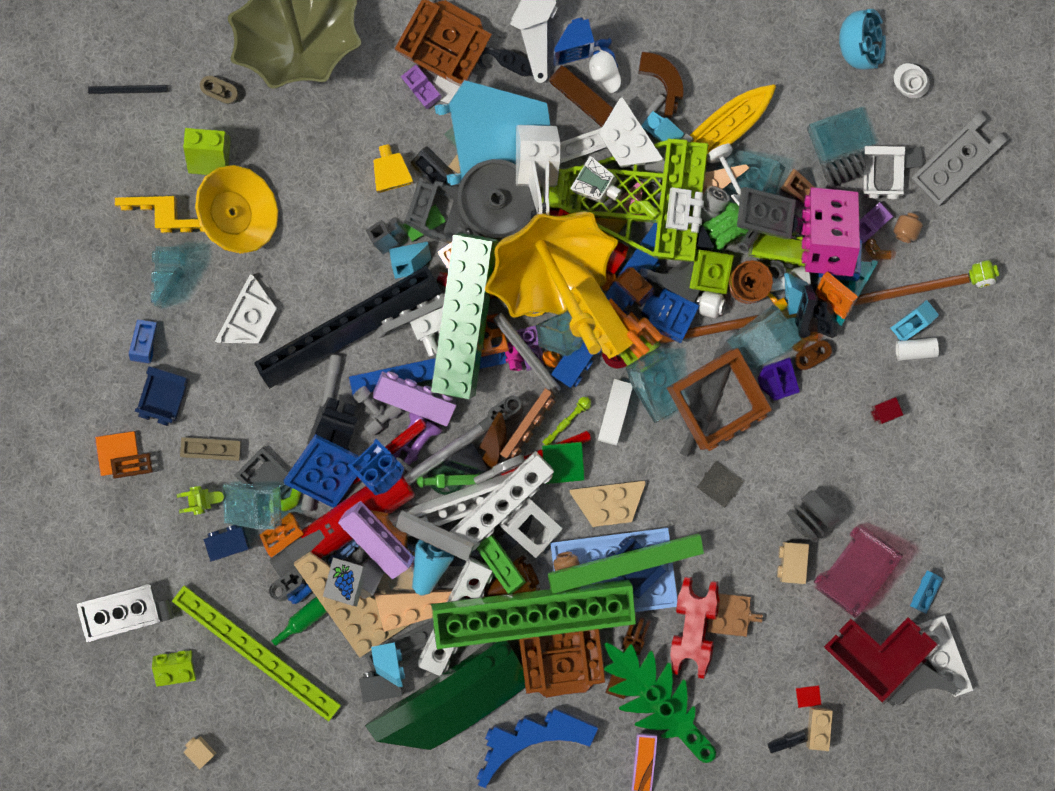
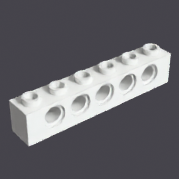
[449,451,554,551]
[418,557,493,676]

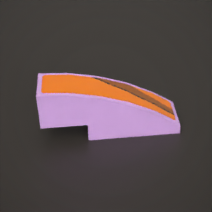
[631,733,657,791]

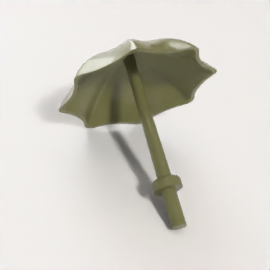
[227,0,361,89]

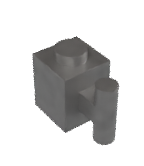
[366,217,407,255]

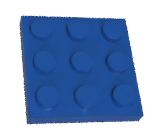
[283,434,359,508]

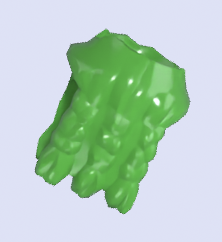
[702,202,749,251]

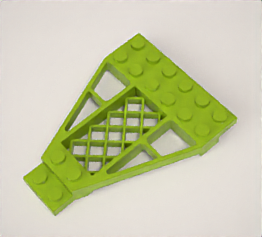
[542,138,709,262]

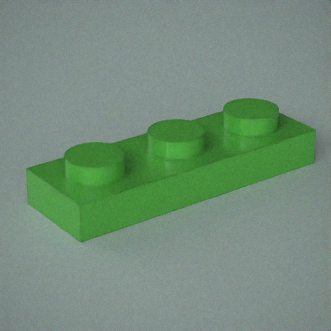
[477,535,526,594]

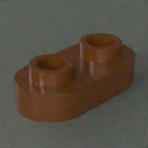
[794,340,832,370]

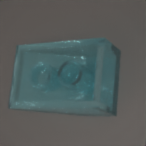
[717,149,785,195]
[726,304,801,371]
[626,349,683,423]

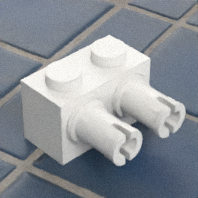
[410,307,443,357]

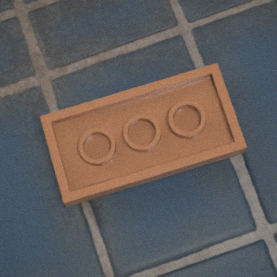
[500,388,556,460]

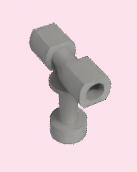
[353,386,402,437]

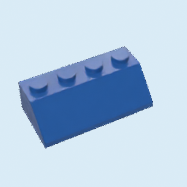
[553,18,594,67]

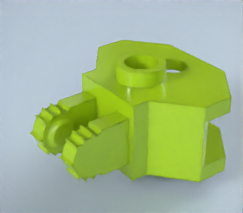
[176,486,224,515]

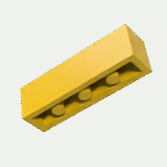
[570,276,634,359]

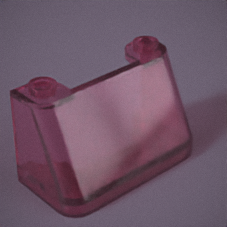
[813,525,903,618]

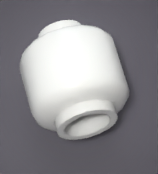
[696,291,726,318]

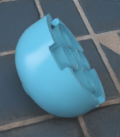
[839,9,886,70]

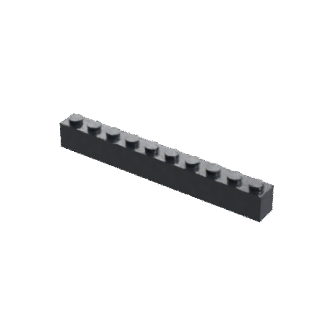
[254,265,441,389]

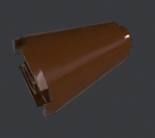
[484,556,540,597]

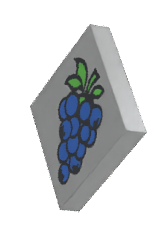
[323,558,368,607]

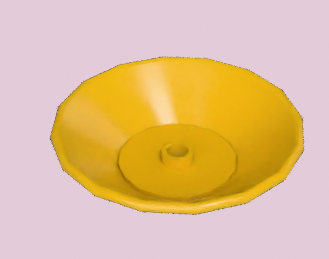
[195,165,279,254]

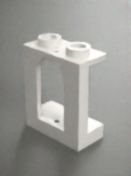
[863,146,905,199]
[499,497,562,558]

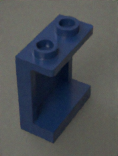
[134,366,189,426]
[605,537,666,599]

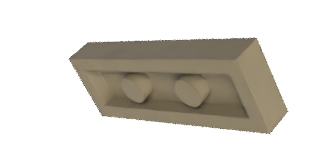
[180,437,241,461]

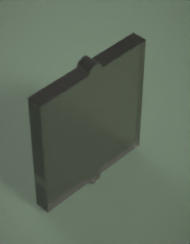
[697,461,744,508]

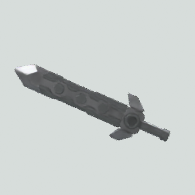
[680,329,740,457]

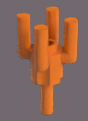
[608,299,663,359]

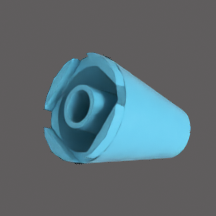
[412,540,454,596]

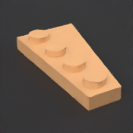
[374,589,453,632]

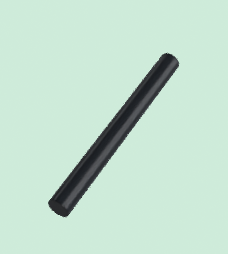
[88,85,168,94]

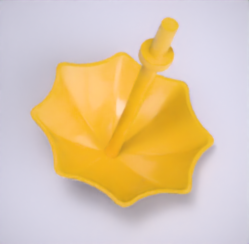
[485,212,618,354]

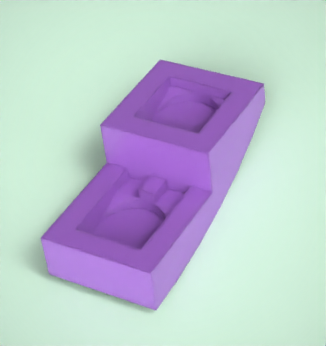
[401,65,442,109]
[859,201,894,243]

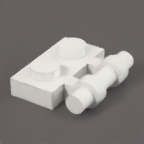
[666,187,704,233]

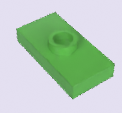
[402,204,446,242]

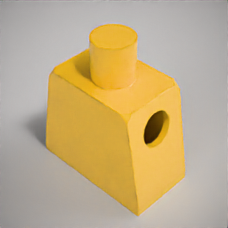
[373,144,414,193]

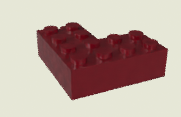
[824,617,939,704]

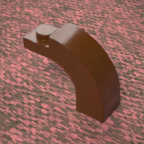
[638,52,683,118]

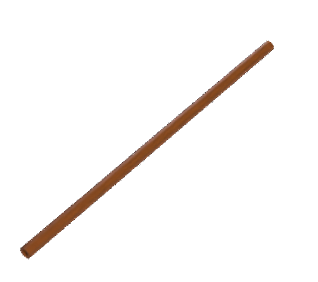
[660,274,970,344]

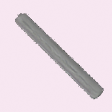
[493,313,561,394]

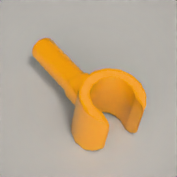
[767,292,788,311]

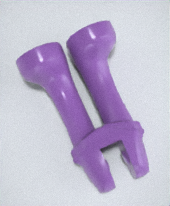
[393,412,443,466]

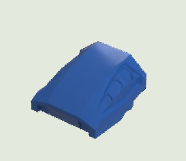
[347,439,405,496]

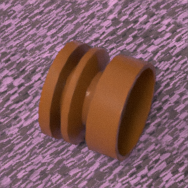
[728,260,773,304]

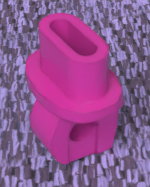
[505,342,524,371]

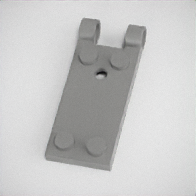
[910,112,1007,207]

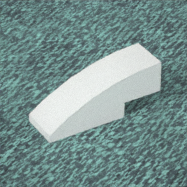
[598,379,633,446]

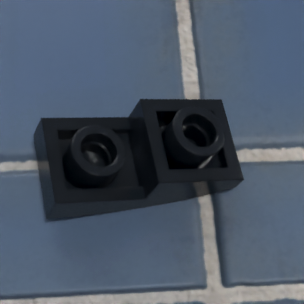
[814,298,837,338]

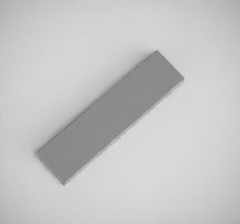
[396,510,474,561]

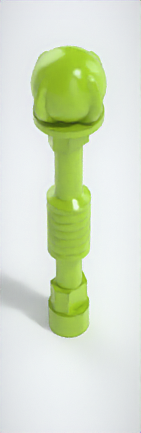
[542,397,591,445]

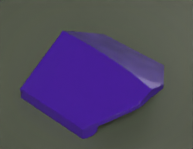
[758,357,800,401]

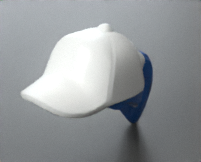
[589,38,621,93]

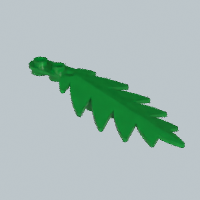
[604,643,716,763]

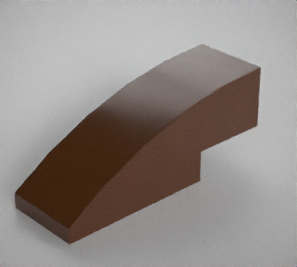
[480,412,507,468]

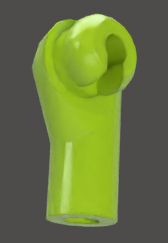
[629,200,660,220]
[276,488,301,511]

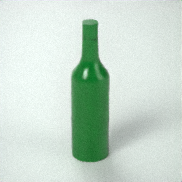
[271,597,327,646]

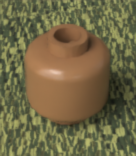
[893,213,923,243]
[553,552,580,571]

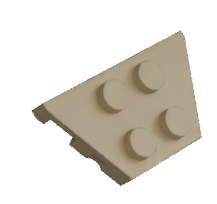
[570,481,645,527]

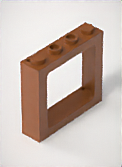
[667,348,772,451]

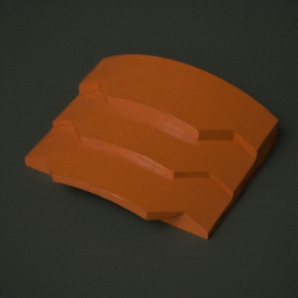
[394,0,492,86]
[519,629,605,698]

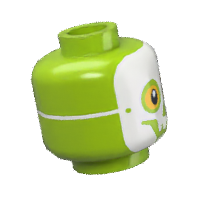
[969,260,1000,288]

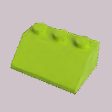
[748,233,805,267]

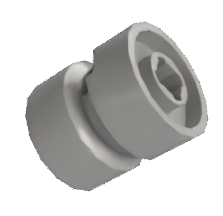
[700,186,730,222]

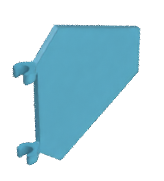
[435,80,550,185]

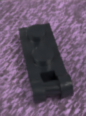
[795,285,818,338]

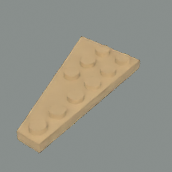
[294,552,409,657]

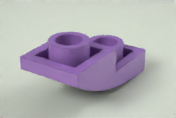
[516,326,546,371]

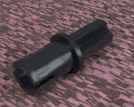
[767,730,808,754]

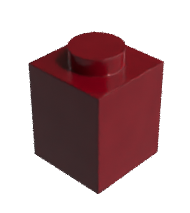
[870,397,903,424]

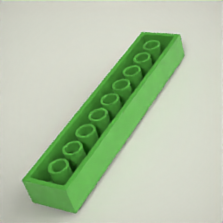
[431,579,636,649]

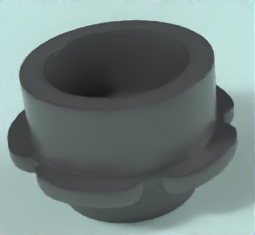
[768,260,787,279]

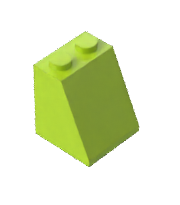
[183,128,231,175]

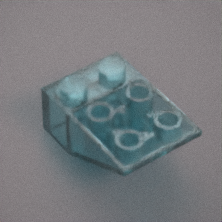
[807,107,876,164]
[151,246,185,309]
[223,484,282,529]

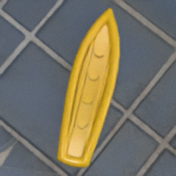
[689,84,776,161]

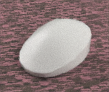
[894,63,930,98]

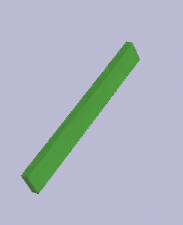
[548,533,704,594]

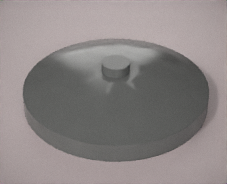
[456,159,535,239]

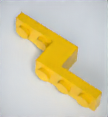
[115,196,205,234]

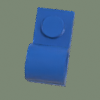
[129,320,157,364]

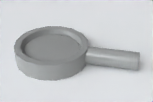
[474,455,525,485]

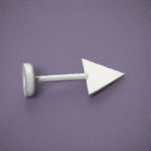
[707,144,741,206]

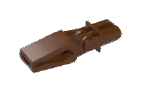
[605,615,651,700]

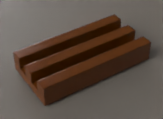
[110,453,154,479]

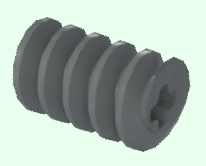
[821,151,866,187]

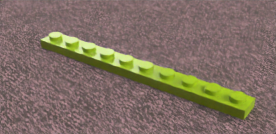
[172,585,341,722]

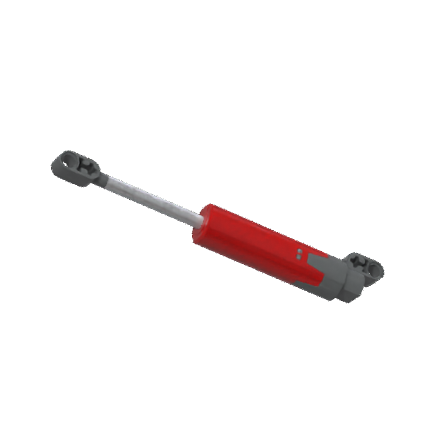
[268,395,524,602]

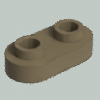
[200,76,238,104]

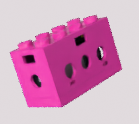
[801,187,860,276]

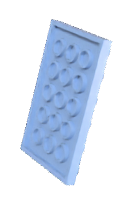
[550,528,677,612]

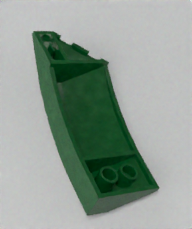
[365,641,525,750]

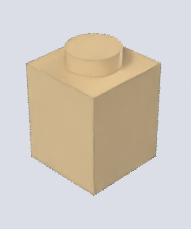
[184,736,217,770]

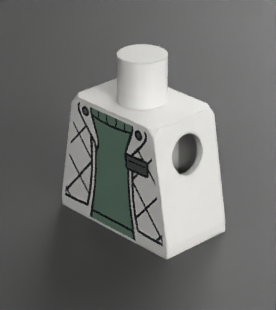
[570,156,622,203]

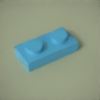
[910,570,943,614]

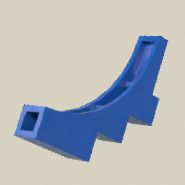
[476,708,598,788]

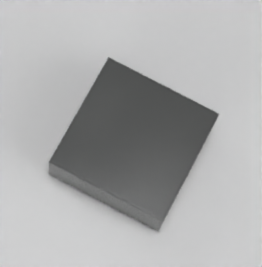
[904,147,923,169]

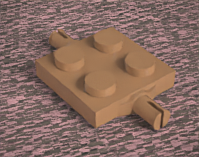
[707,594,763,637]

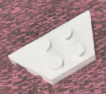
[599,97,664,167]
[215,274,277,344]

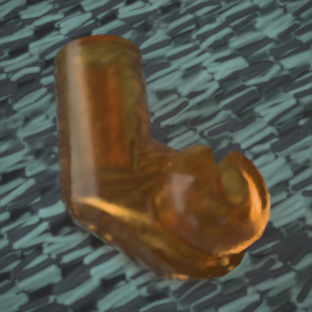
[865,238,891,260]
[791,332,818,352]

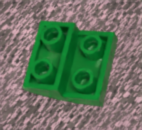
[542,442,584,484]

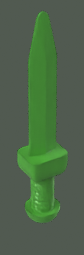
[417,474,492,488]

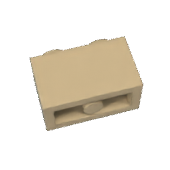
[777,542,809,584]
[806,707,833,751]

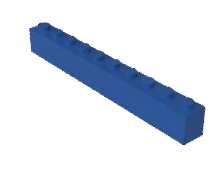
[551,223,660,388]

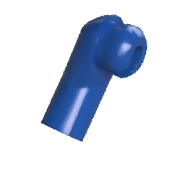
[288,583,312,604]

